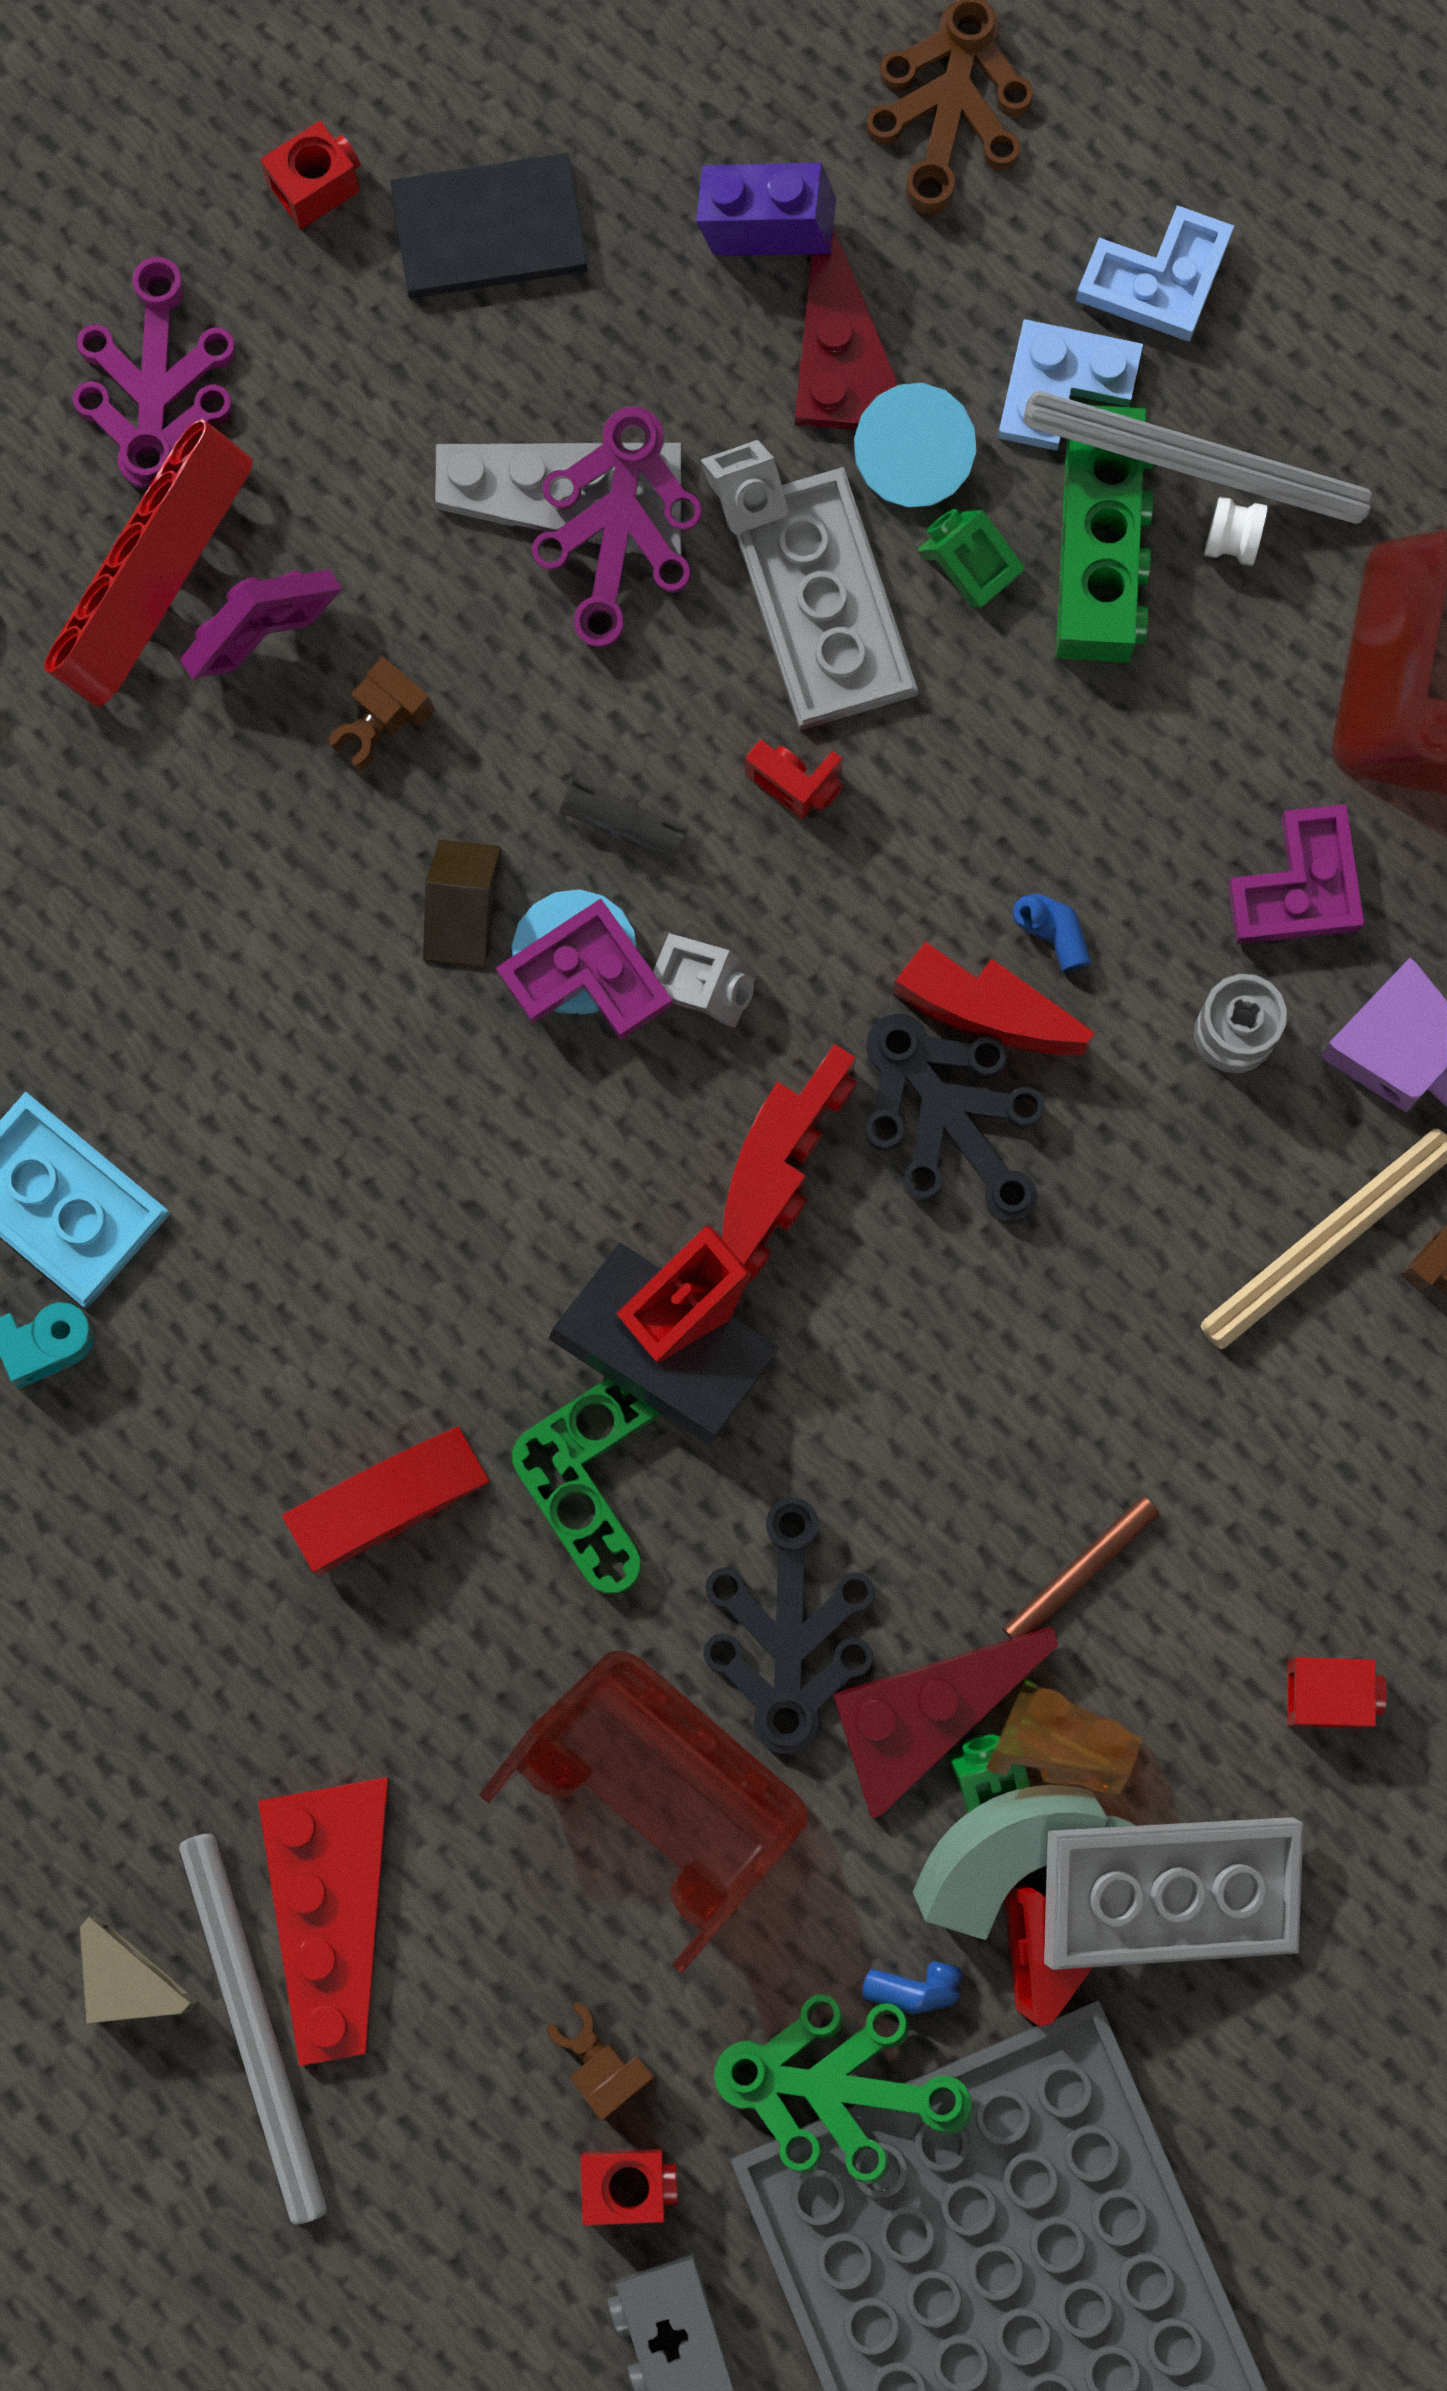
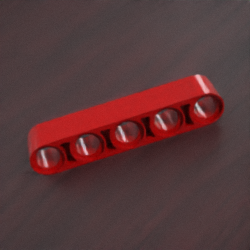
[44,419,253,707]

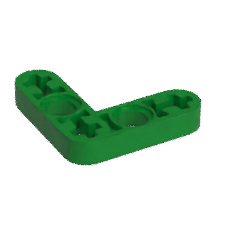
[512,1378,662,1595]

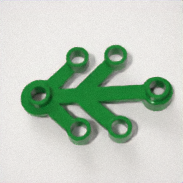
[714,1994,974,2184]

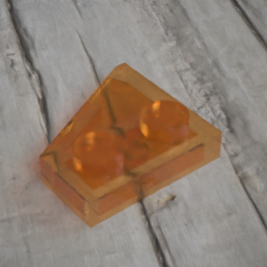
[986,1679,1143,1794]

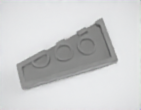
[435,443,681,565]

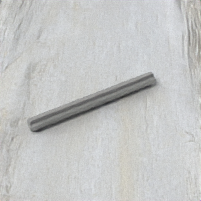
[1024,390,1372,524]
[179,1833,327,2225]

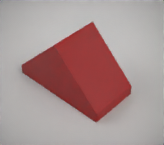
[616,1225,751,1362]
[1005,1881,1093,2026]

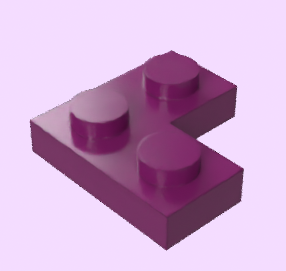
[180,569,342,679]
[1227,804,1364,945]
[496,898,673,1041]

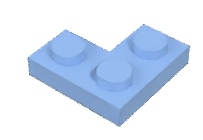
[1076,205,1234,342]
[998,319,1143,451]

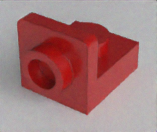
[745,739,844,820]

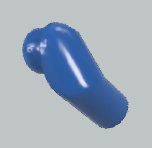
[1012,893,1092,973]
[862,1961,963,2014]

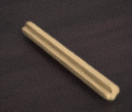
[1201,1129,1447,1349]

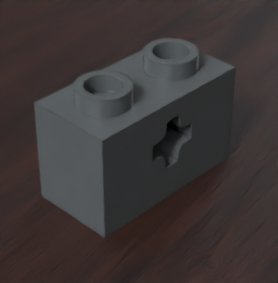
[607,2253,735,2391]

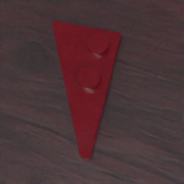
[794,228,898,430]
[833,1627,1058,1819]

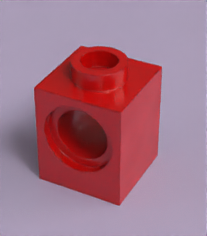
[260,120,361,230]
[1287,1657,1387,1729]
[580,2148,678,2225]

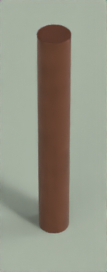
[1002,1496,1160,1638]

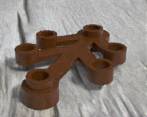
[866,0,1033,215]

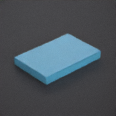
[0,1092,171,1310]

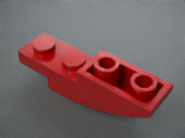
[722,1044,858,1283]

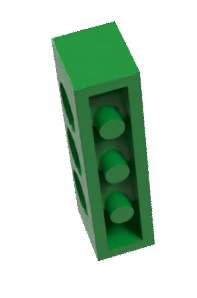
[1056,405,1154,663]

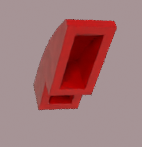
[893,941,1095,1056]
[281,1426,490,1577]

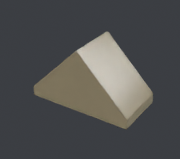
[80,1916,199,2024]

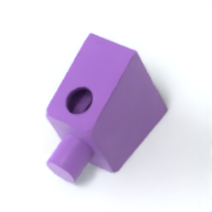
[1321,958,1447,1112]

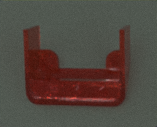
[1331,528,1447,795]
[479,1650,808,1974]

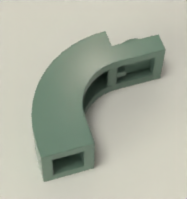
[913,1785,1136,1940]

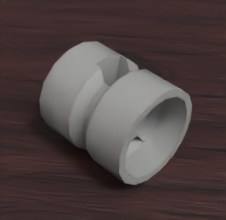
[1194,974,1287,1073]

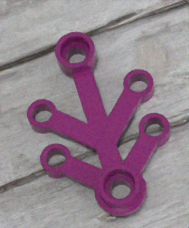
[73,257,236,490]
[532,406,702,648]

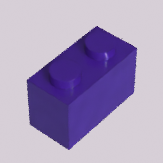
[696,162,837,256]

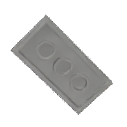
[736,467,918,731]
[1044,1817,1303,1970]

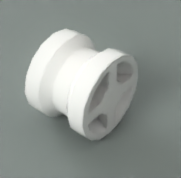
[1204,495,1267,566]

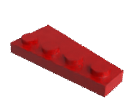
[258,1777,389,2066]

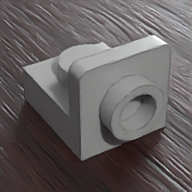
[701,440,789,534]
[653,933,757,1027]

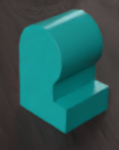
[0,1302,95,1389]

